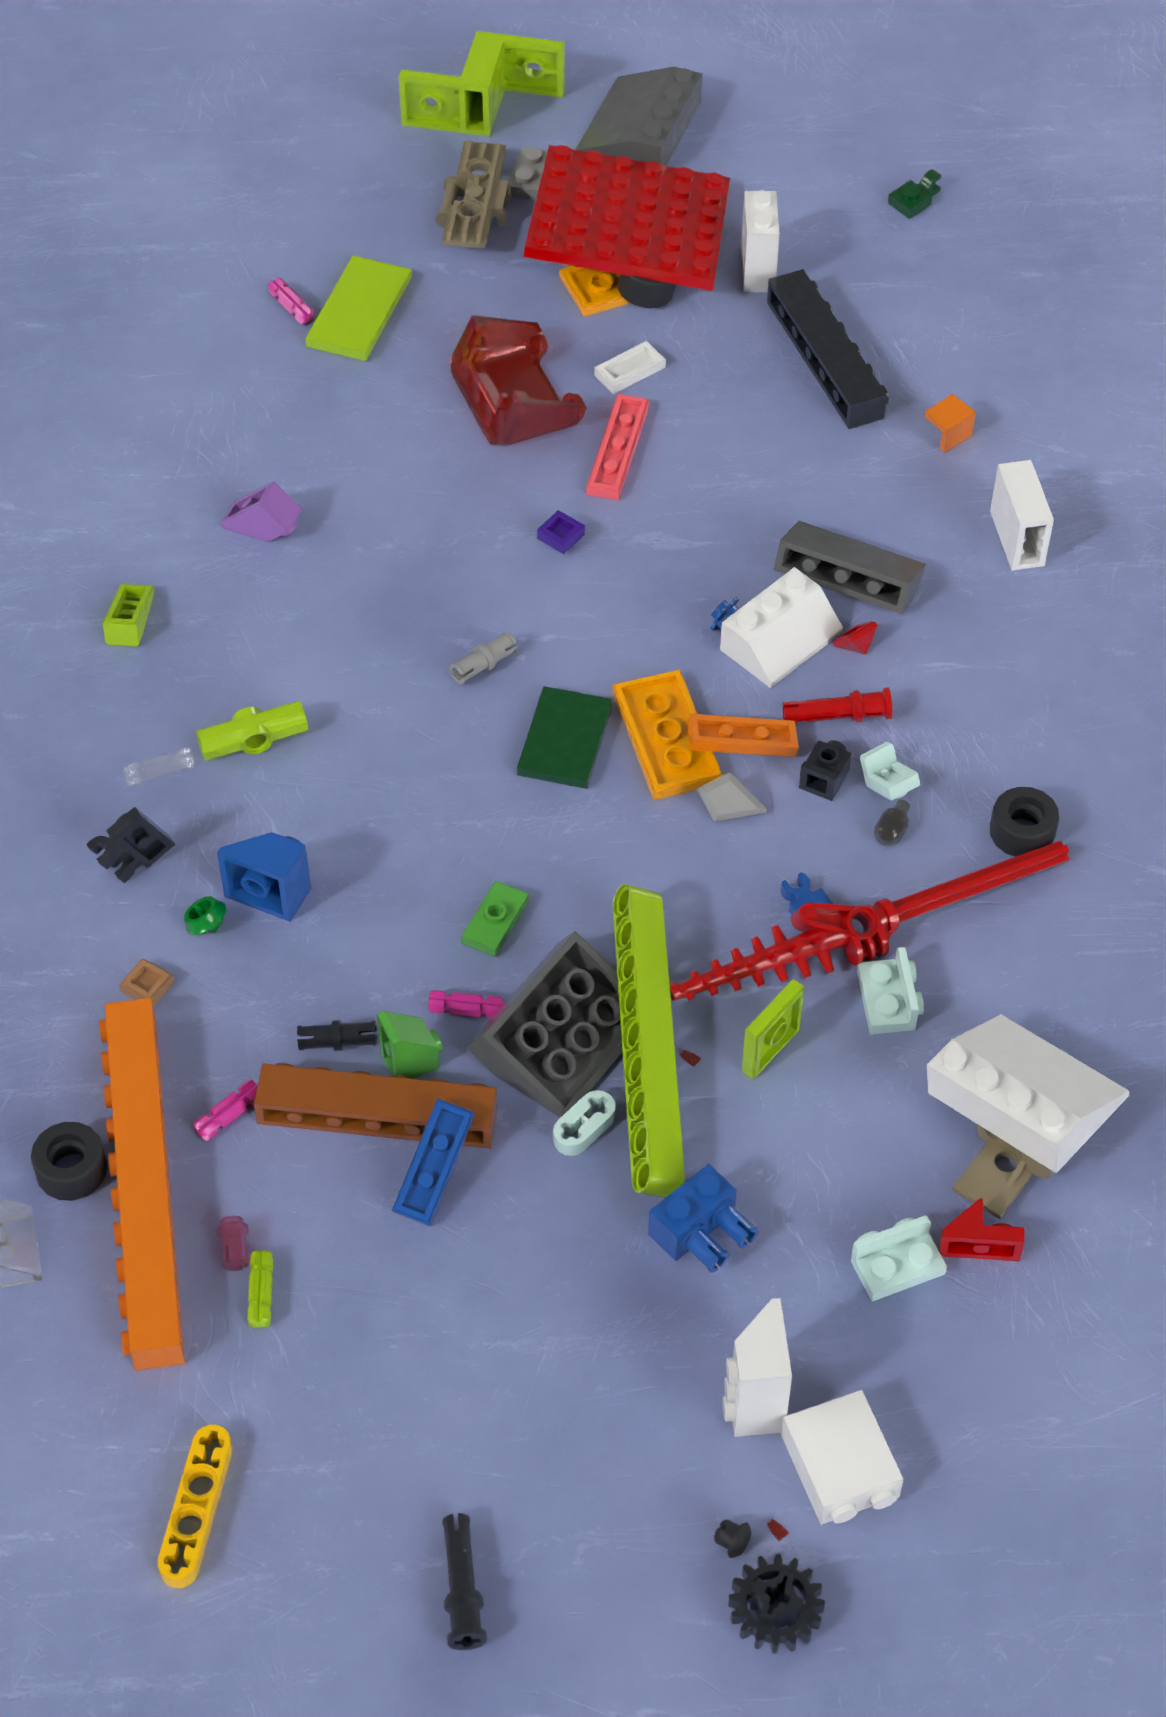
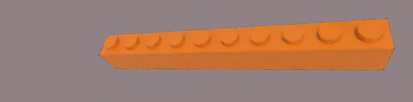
[99,998,185,1371]

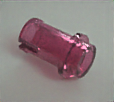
[216,1216,249,1271]

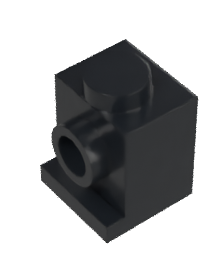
[799,740,852,801]

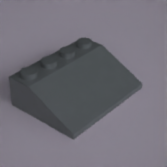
[575,66,703,166]
[466,931,623,1118]

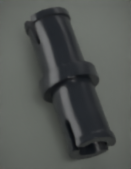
[297,1020,377,1051]

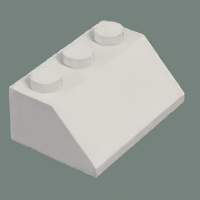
[720,567,843,688]
[723,1298,792,1437]

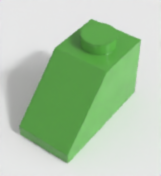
[377,1011,443,1079]

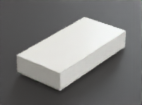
[594,341,666,394]

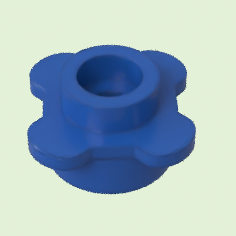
[710,597,740,630]

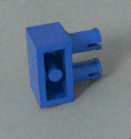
[648,1163,759,1273]

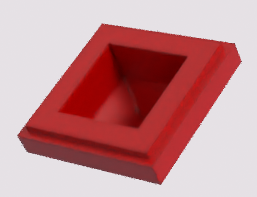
[832,621,878,655]

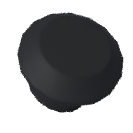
[714,1519,752,1558]

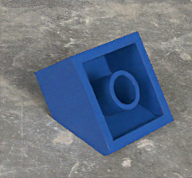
[217,832,311,922]

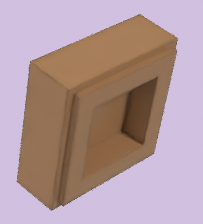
[119,958,174,1007]

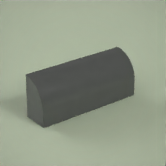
[774,521,926,614]

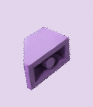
[220,481,302,542]

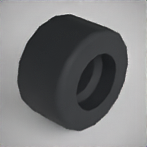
[617,275,676,308]
[990,787,1059,857]
[31,1122,107,1201]

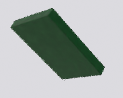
[517,686,612,789]

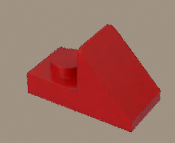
[938,1198,1025,1262]

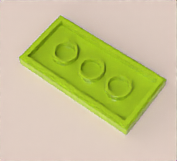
[305,255,412,361]

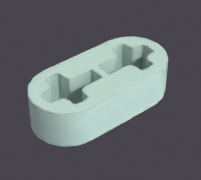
[553,1090,616,1156]

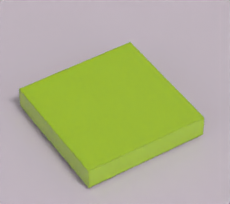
[742,979,804,1079]

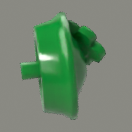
[184,896,227,935]

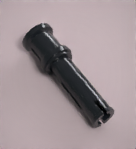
[442,1513,487,1650]

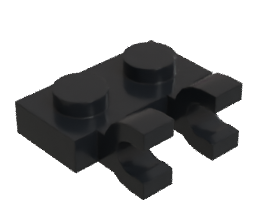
[86,807,176,883]

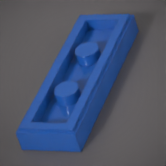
[392,1098,475,1226]

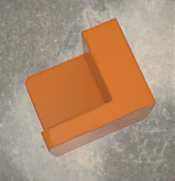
[925,394,976,453]

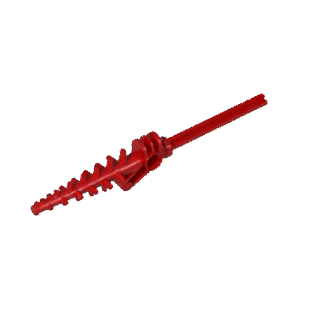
[670,840,1069,1001]

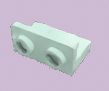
[857,947,924,1035]
[851,1215,947,1302]

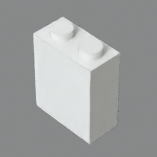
[741,190,779,292]
[990,460,1054,571]
[781,1390,903,1525]

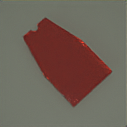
[680,1050,701,1067]
[767,1519,789,1541]

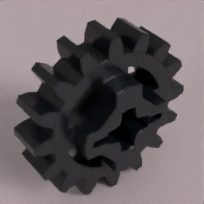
[728,1554,825,1654]

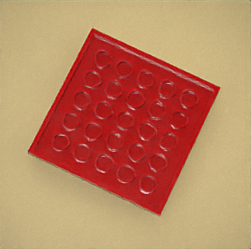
[523,145,730,291]

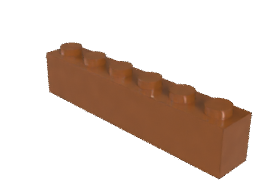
[254,1063,498,1149]

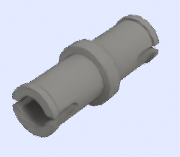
[449,632,518,684]

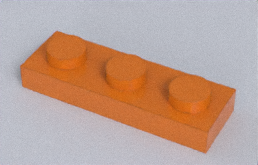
[687,713,799,757]

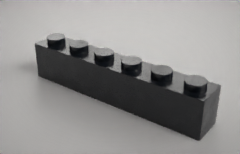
[767,269,889,429]

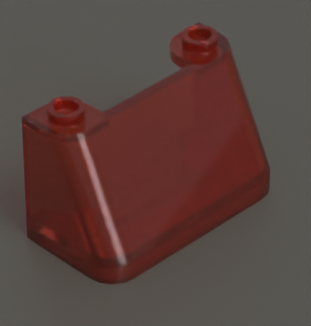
[450,315,587,446]

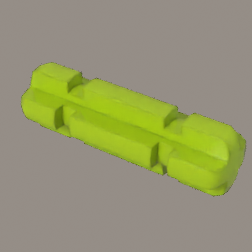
[247,1250,273,1328]

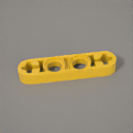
[157,1425,233,1588]

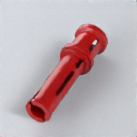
[782,687,893,723]

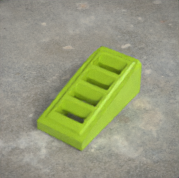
[103,584,155,647]

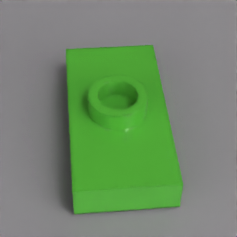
[461,881,529,957]

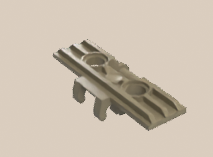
[436,141,511,248]
[952,1124,1053,1219]

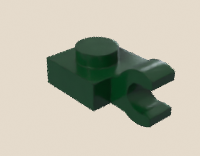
[888,169,942,219]

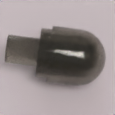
[874,799,911,846]

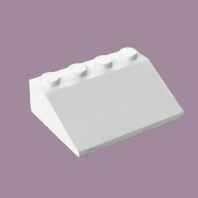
[927,1014,1129,1173]

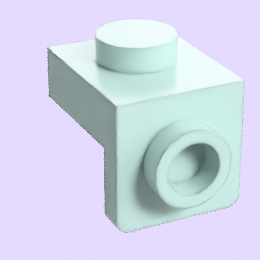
[860,742,921,801]

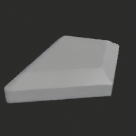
[697,772,767,822]

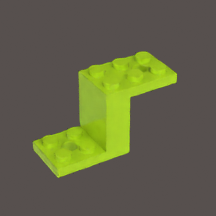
[399,31,565,137]

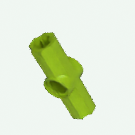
[195,701,309,761]

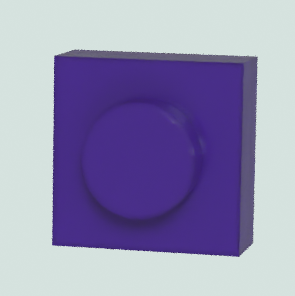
[537,510,585,554]

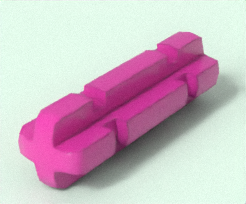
[268,277,314,325]
[428,990,504,1018]
[193,1080,258,1141]

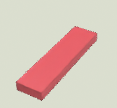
[586,394,650,501]

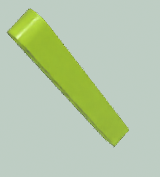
[613,884,685,1198]

